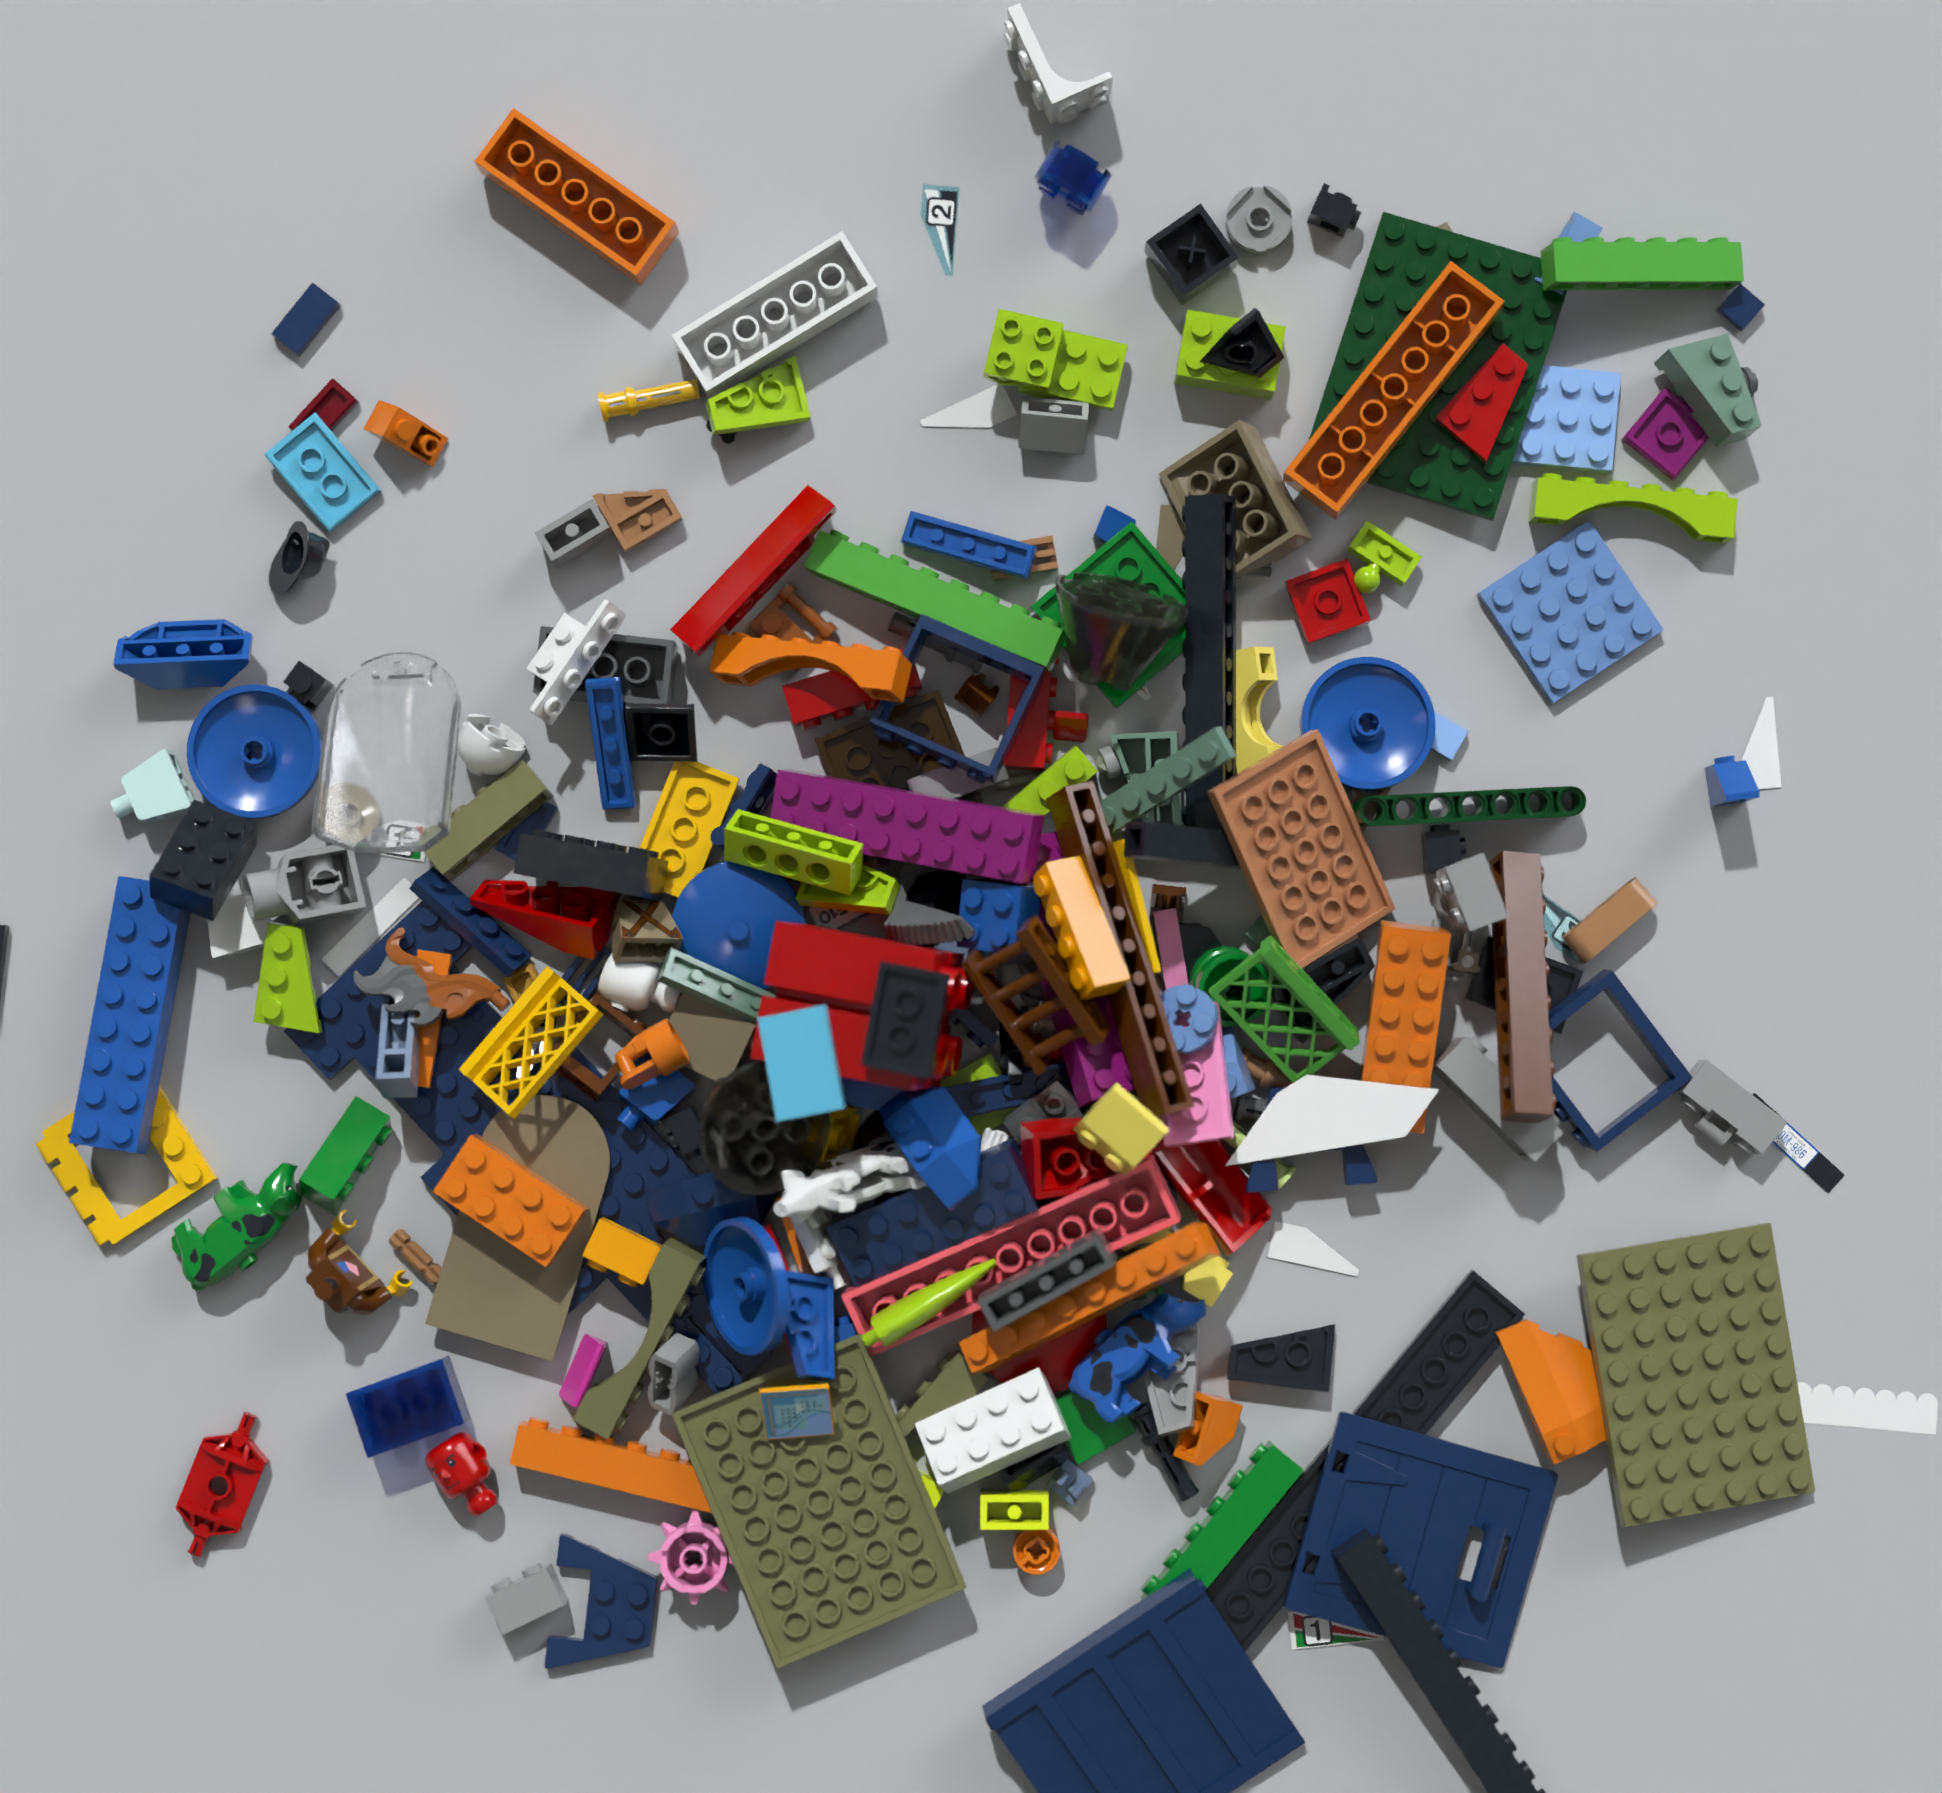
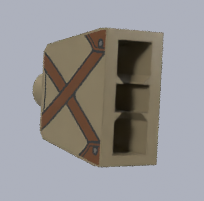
[610,894,683,962]

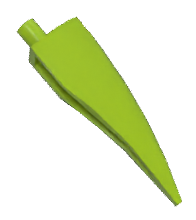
[861,1258,997,1348]

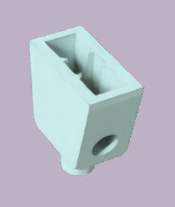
[110,748,195,823]

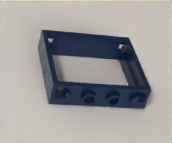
[870,614,1045,784]
[1548,969,1693,1152]

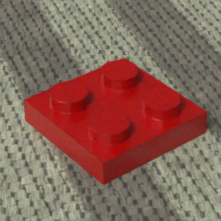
[1284,558,1371,645]

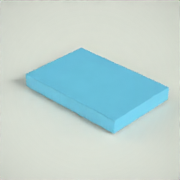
[264,413,382,533]
[757,1005,846,1122]

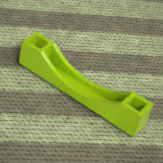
[1528,473,1738,544]

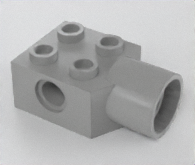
[243,842,366,926]
[1433,853,1508,935]

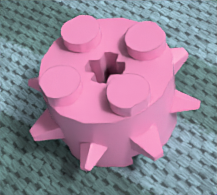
[648,1510,733,1605]

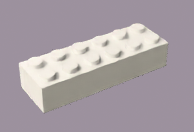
[671,231,879,398]

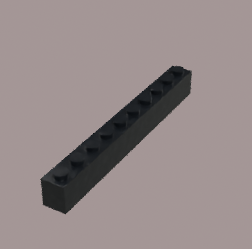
[1182,494,1236,830]
[1332,1529,1546,1793]

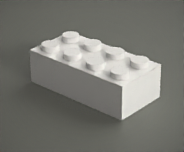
[915,1368,1071,1493]

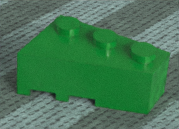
[299,1096,392,1216]

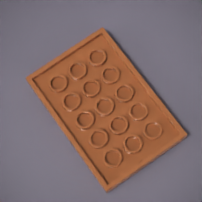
[1208,730,1395,968]

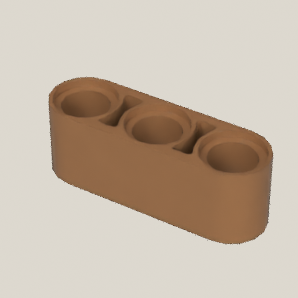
[1562,877,1657,964]

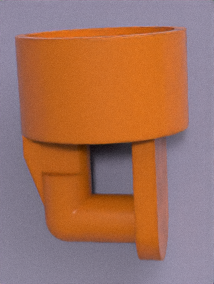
[615,1018,691,1089]

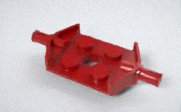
[175,1412,270,1557]

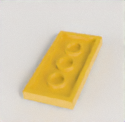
[640,761,740,898]

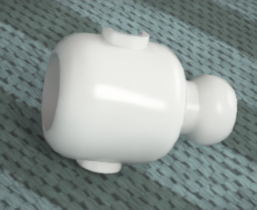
[598,953,682,1012]

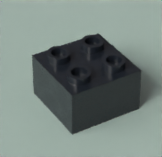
[1144,204,1239,305]

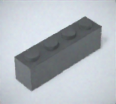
[977,1228,1117,1331]

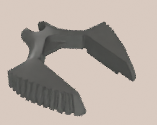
[877,857,1010,945]

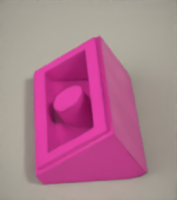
[559,1334,608,1408]

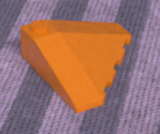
[1496,1319,1606,1465]

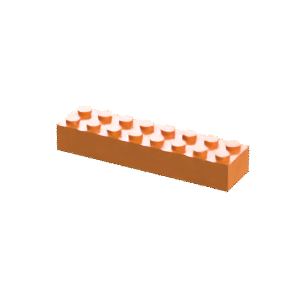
[1283,261,1504,520]

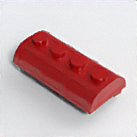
[1154,1137,1273,1256]

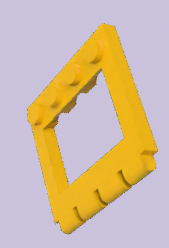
[35,1085,218,1246]

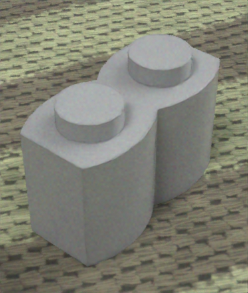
[648,1333,700,1416]

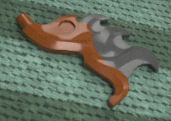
[353,928,510,1027]

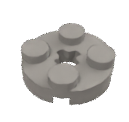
[1225,186,1292,255]

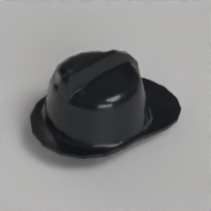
[269,521,330,595]

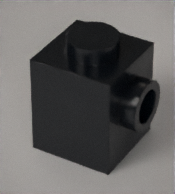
[1421,824,1466,874]

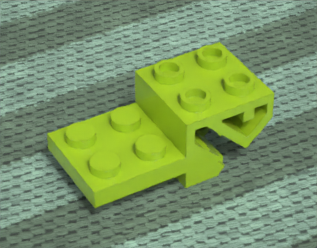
[984,309,1128,411]

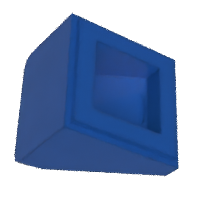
[1093,505,1136,543]

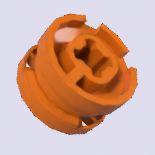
[1013,1528,1060,1575]

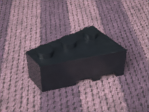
[1271,934,1375,1044]

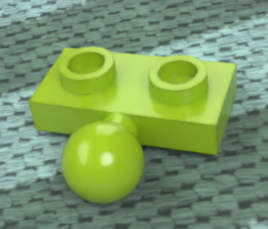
[1347,520,1422,593]

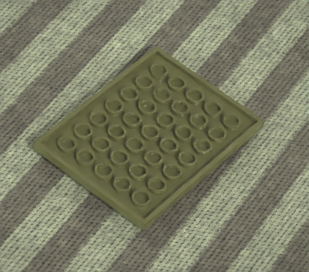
[1576,1223,1815,1527]
[672,1333,967,1669]

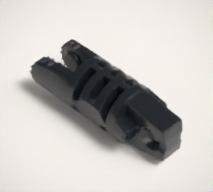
[999,1006,1029,1085]

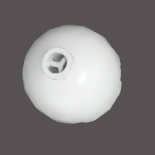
[457,713,526,777]

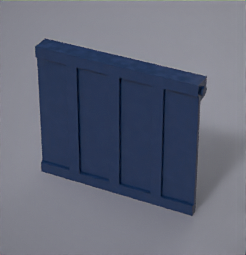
[982,1569,1306,1793]

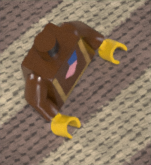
[305,1210,413,1315]

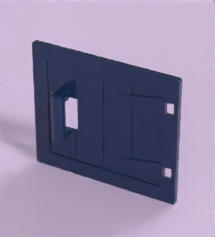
[1284,1411,1558,1668]

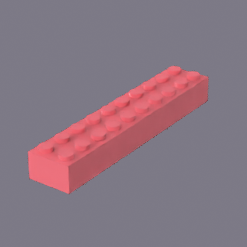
[841,1154,1181,1356]

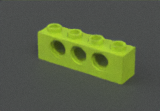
[724,809,864,895]

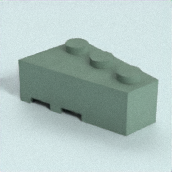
[1654,333,1762,447]

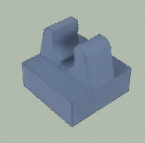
[1046,1459,1094,1506]

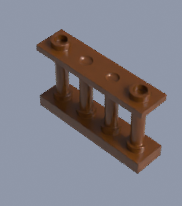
[962,915,1111,1076]

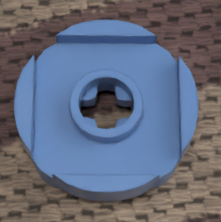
[1160,984,1218,1054]

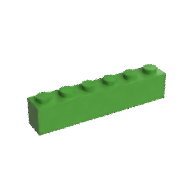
[1541,237,1744,290]

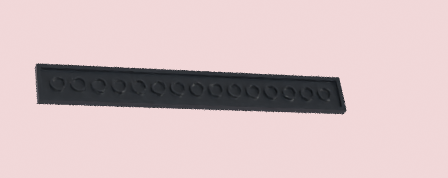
[1205,1269,1525,1651]

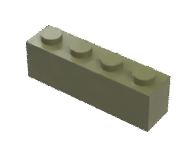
[419,759,554,881]

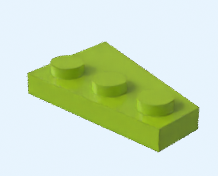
[705,355,811,435]

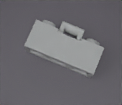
[1675,1060,1787,1155]

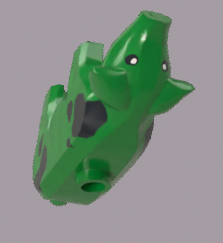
[171,1162,302,1291]

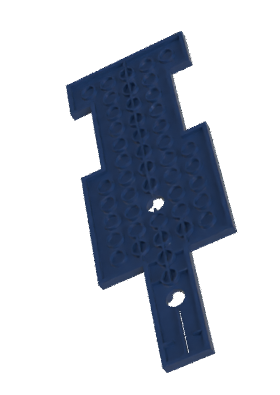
[284,901,772,1394]

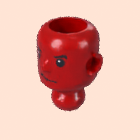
[425,1431,498,1517]

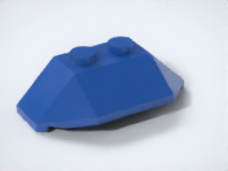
[113,619,253,690]
[880,1087,982,1210]

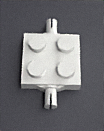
[789,1207,846,1290]

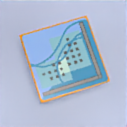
[760,1384,835,1440]

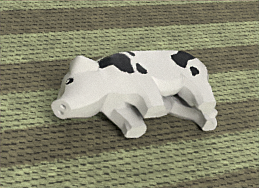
[773,1142,926,1225]

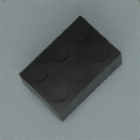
[149,800,257,921]

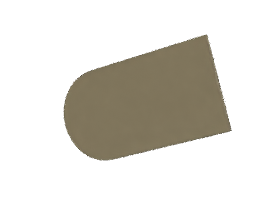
[425,1095,611,1362]

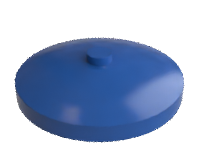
[1300,657,1436,791]
[187,684,323,819]
[672,861,806,990]
[702,1217,790,1355]

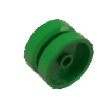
[1189,946,1268,1026]

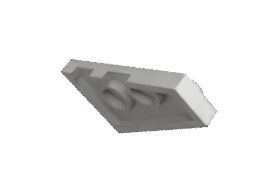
[1143,1321,1200,1437]

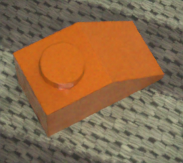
[1173,1391,1243,1466]

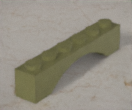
[572,1237,706,1440]
[896,1350,989,1437]

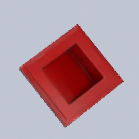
[1053,711,1089,742]

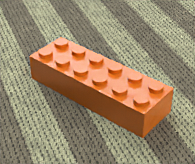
[474,108,679,286]
[1359,920,1451,1134]

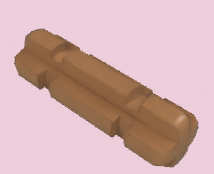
[388,1229,442,1285]

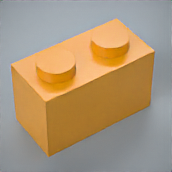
[582,1217,663,1287]

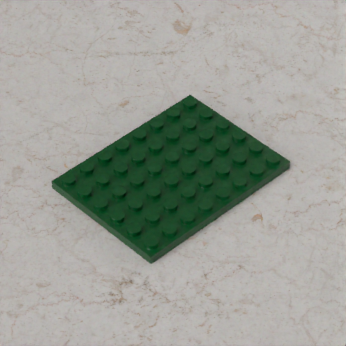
[1308,212,1567,521]

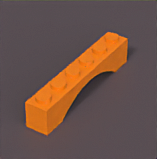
[709,632,912,702]

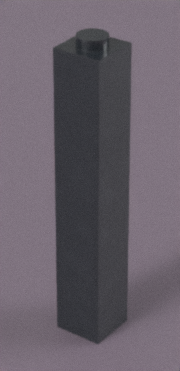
[1123,821,1241,869]

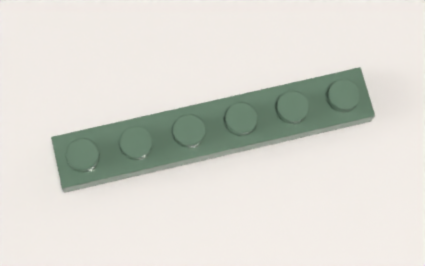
[1100,726,1237,836]

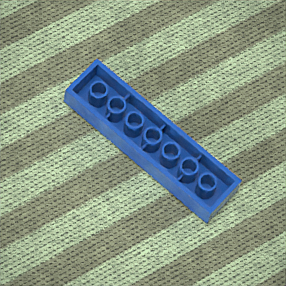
[69,876,190,1155]

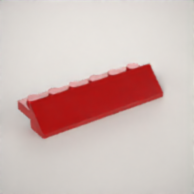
[670,485,837,657]

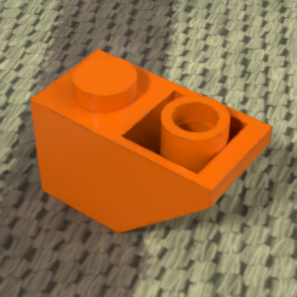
[363,400,448,467]

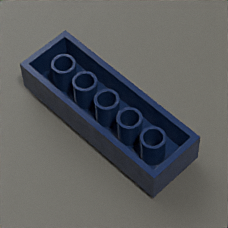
[826,1138,1042,1287]

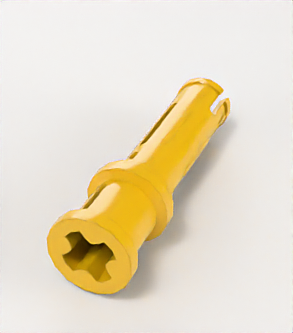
[598,378,700,422]

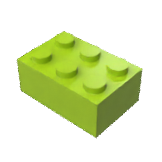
[1174,309,1286,400]

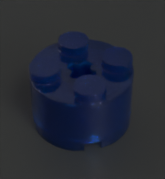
[1035,140,1112,216]

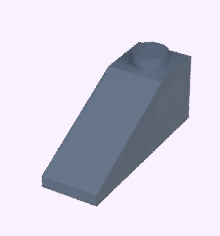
[376,996,419,1098]

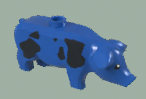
[1069,1294,1207,1423]

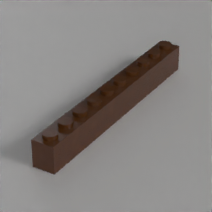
[1046,781,1195,1120]

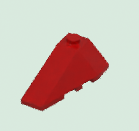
[469,880,621,960]
[1020,1117,1164,1199]

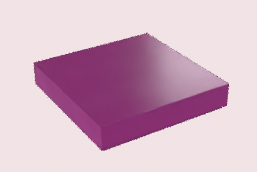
[1621,387,1709,481]

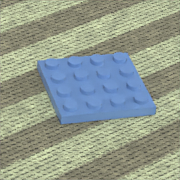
[1477,520,1664,704]

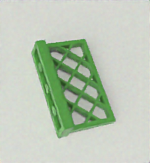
[1208,935,1360,1083]

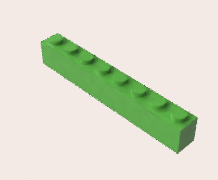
[804,530,1067,673]

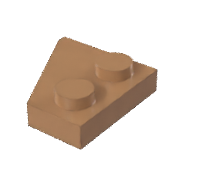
[593,489,683,553]

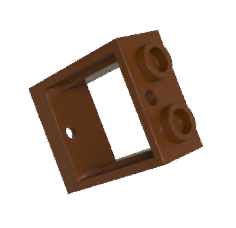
[552,993,647,1103]

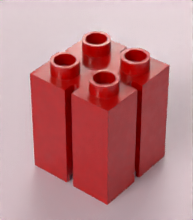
[750,921,975,1091]

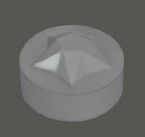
[1096,746,1121,781]

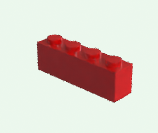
[782,648,922,730]
[1004,655,1059,771]

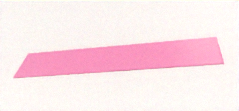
[1153,908,1188,990]

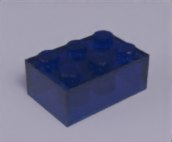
[345,1355,471,1458]

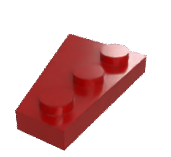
[1435,343,1528,464]

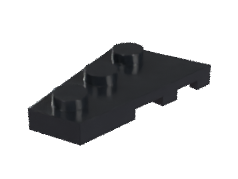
[1227,1324,1335,1392]

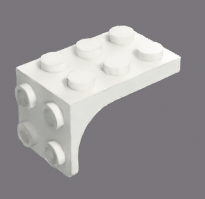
[1004,3,1113,124]

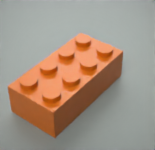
[433,1134,589,1267]

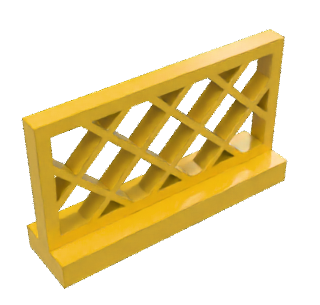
[459,966,604,1119]

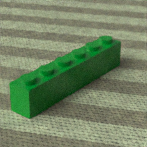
[1141,1440,1304,1600]

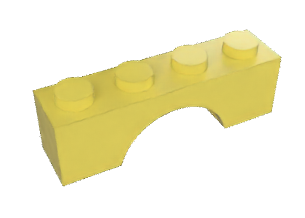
[1236,646,1283,774]
[1121,1225,1233,1308]

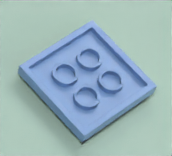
[1512,365,1621,473]

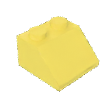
[1073,1083,1169,1176]

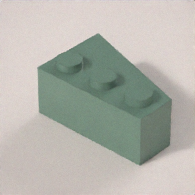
[1110,731,1183,826]

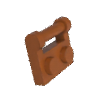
[749,583,838,672]

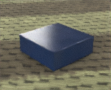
[1716,283,1765,332]

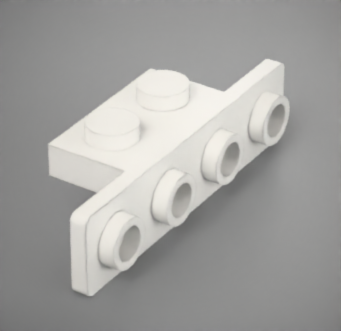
[526,599,626,725]

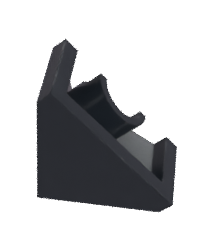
[1200,308,1285,378]

